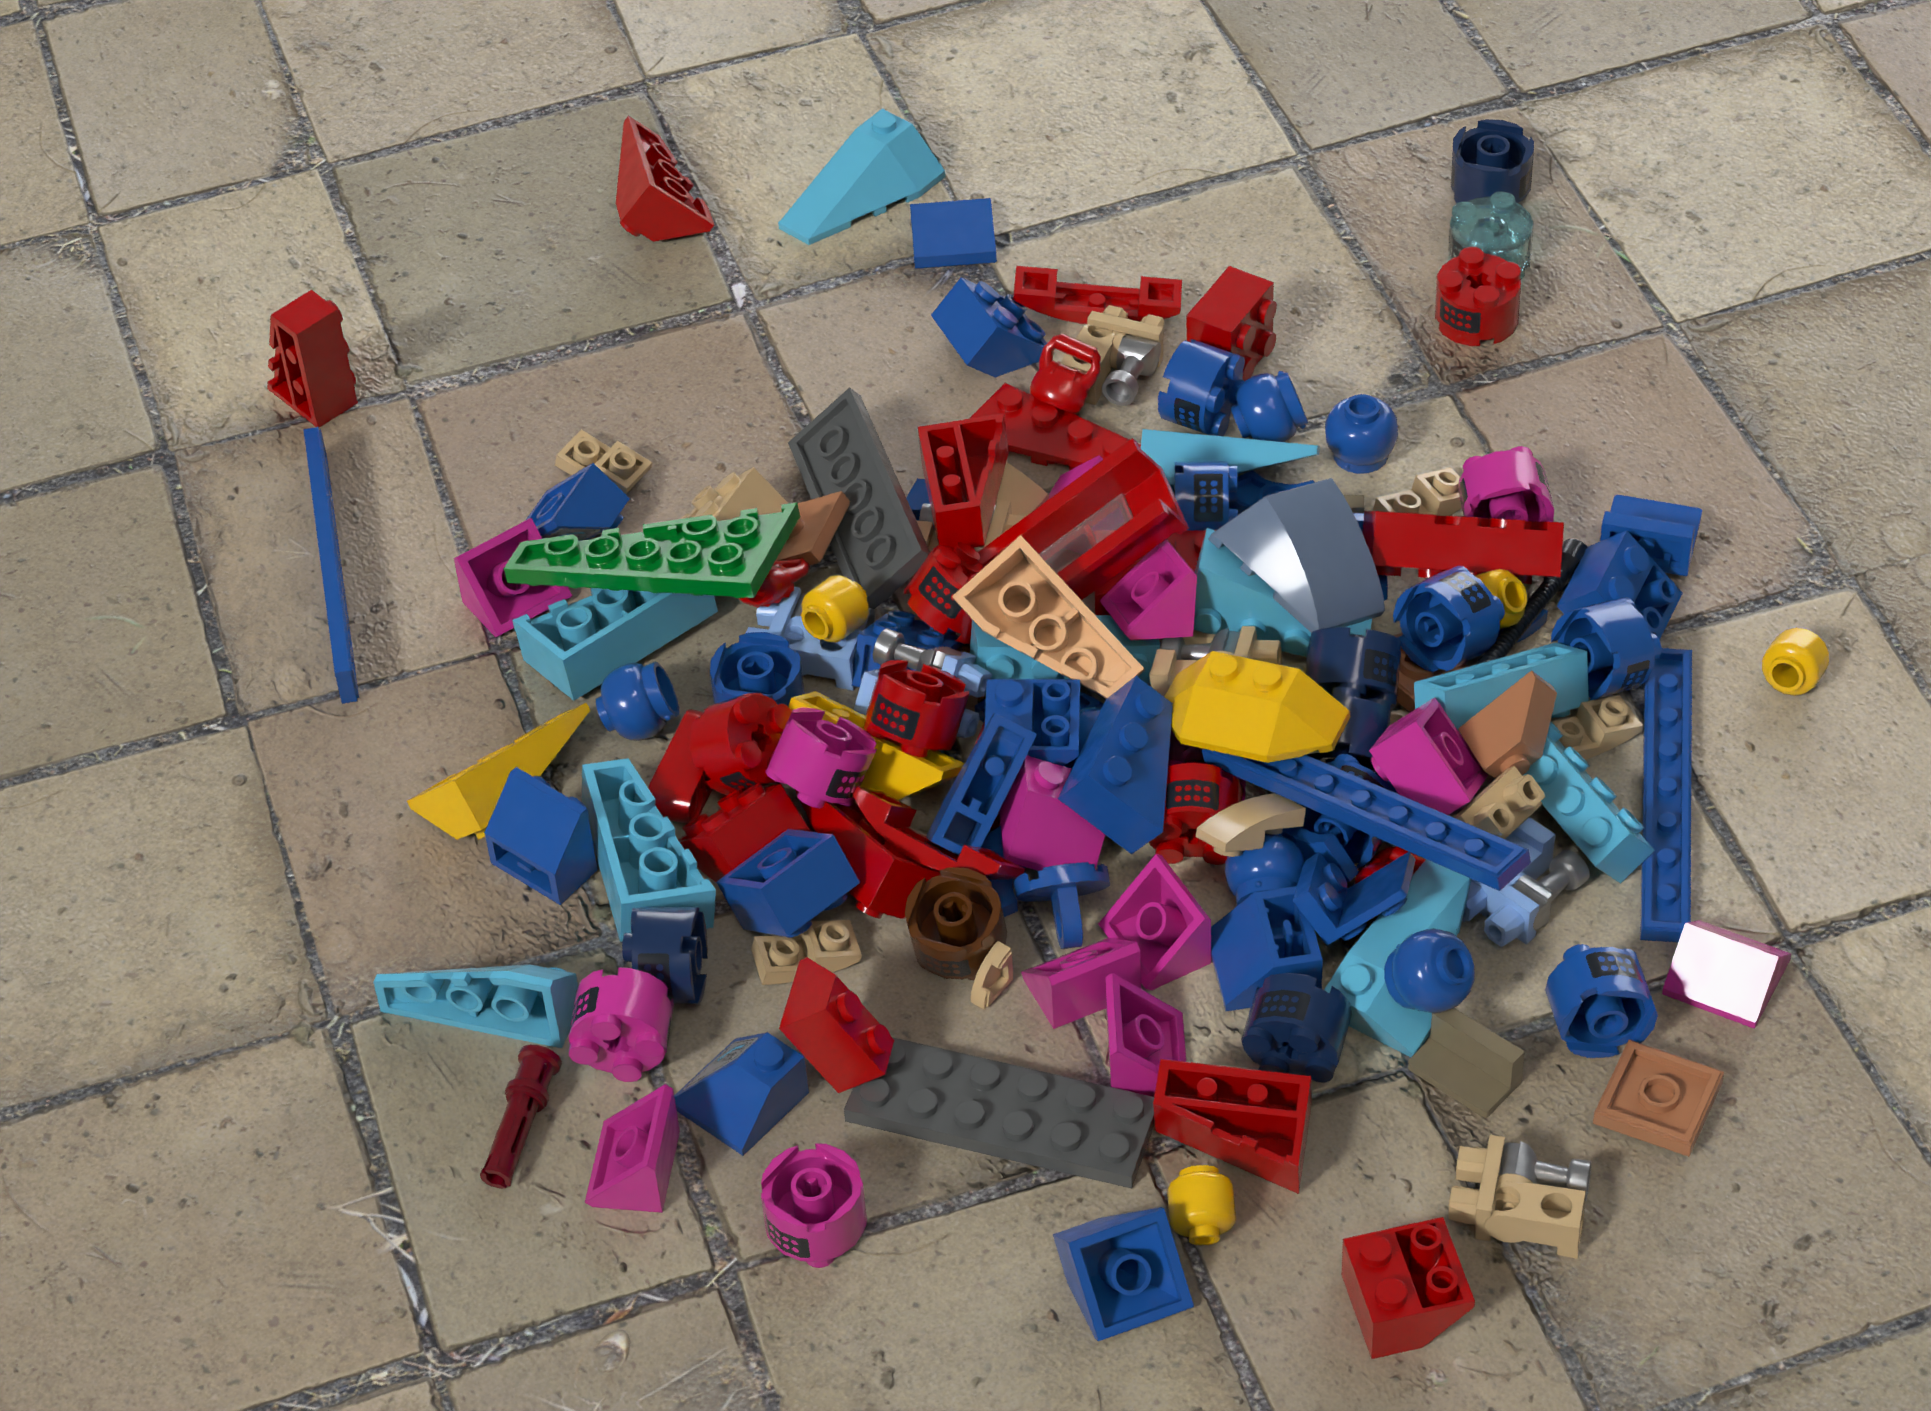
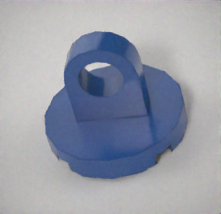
[1014,862,1110,949]

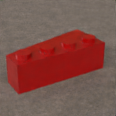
[1363,511,1564,584]

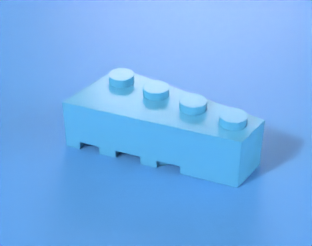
[512,588,718,701]

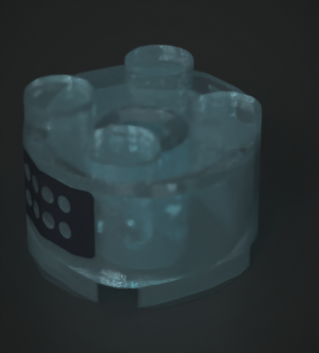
[1448,191,1534,279]

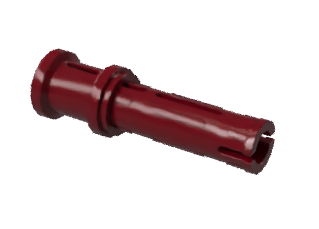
[480,1044,562,1189]

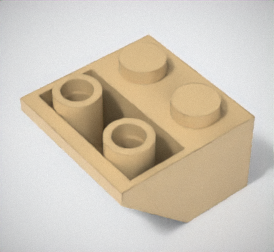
[680,467,788,521]

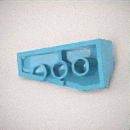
[1141,429,1320,492]
[1324,859,1471,1057]

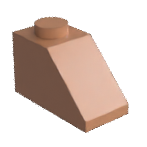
[1458,670,1557,779]

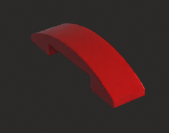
[1013,266,1182,324]
[853,786,1025,880]

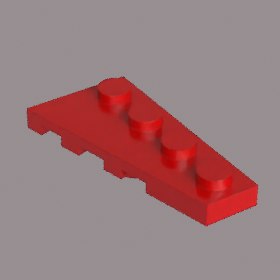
[969,383,1141,471]

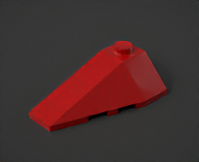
[615,115,715,242]
[794,789,940,919]

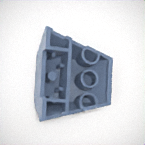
[1208,478,1385,633]

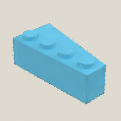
[1194,528,1372,657]
[582,758,716,942]

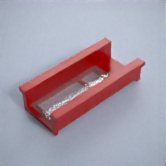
[978,438,1189,600]

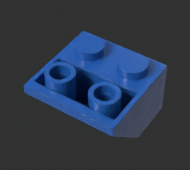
[931,277,1047,378]
[1557,530,1683,640]
[984,679,1080,766]
[484,767,598,905]
[1211,886,1323,1012]

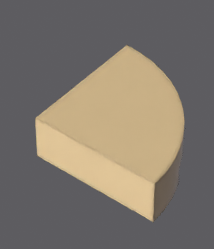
[971,941,1013,1010]

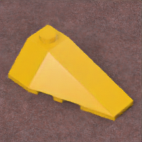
[407,702,590,840]

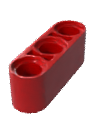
[648,709,712,824]

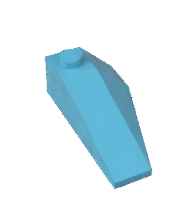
[778,109,945,245]
[373,964,578,1048]

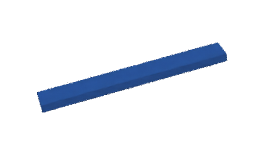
[303,427,359,704]
[1640,648,1692,943]
[1202,749,1531,891]

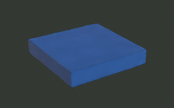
[910,198,997,269]

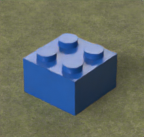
[716,829,860,938]

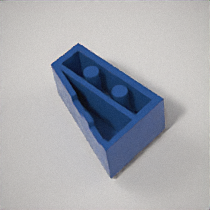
[1058,676,1173,854]

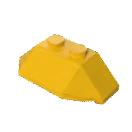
[1164,651,1351,763]
[789,691,965,801]

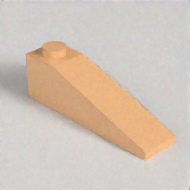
[952,535,1145,699]

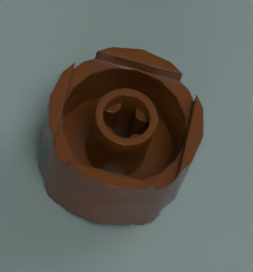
[905,867,1007,981]

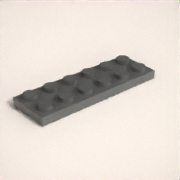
[788,387,930,609]
[844,1037,1155,1189]

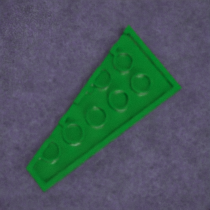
[503,502,801,598]

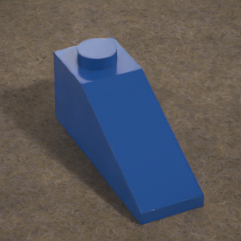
[926,713,1037,855]

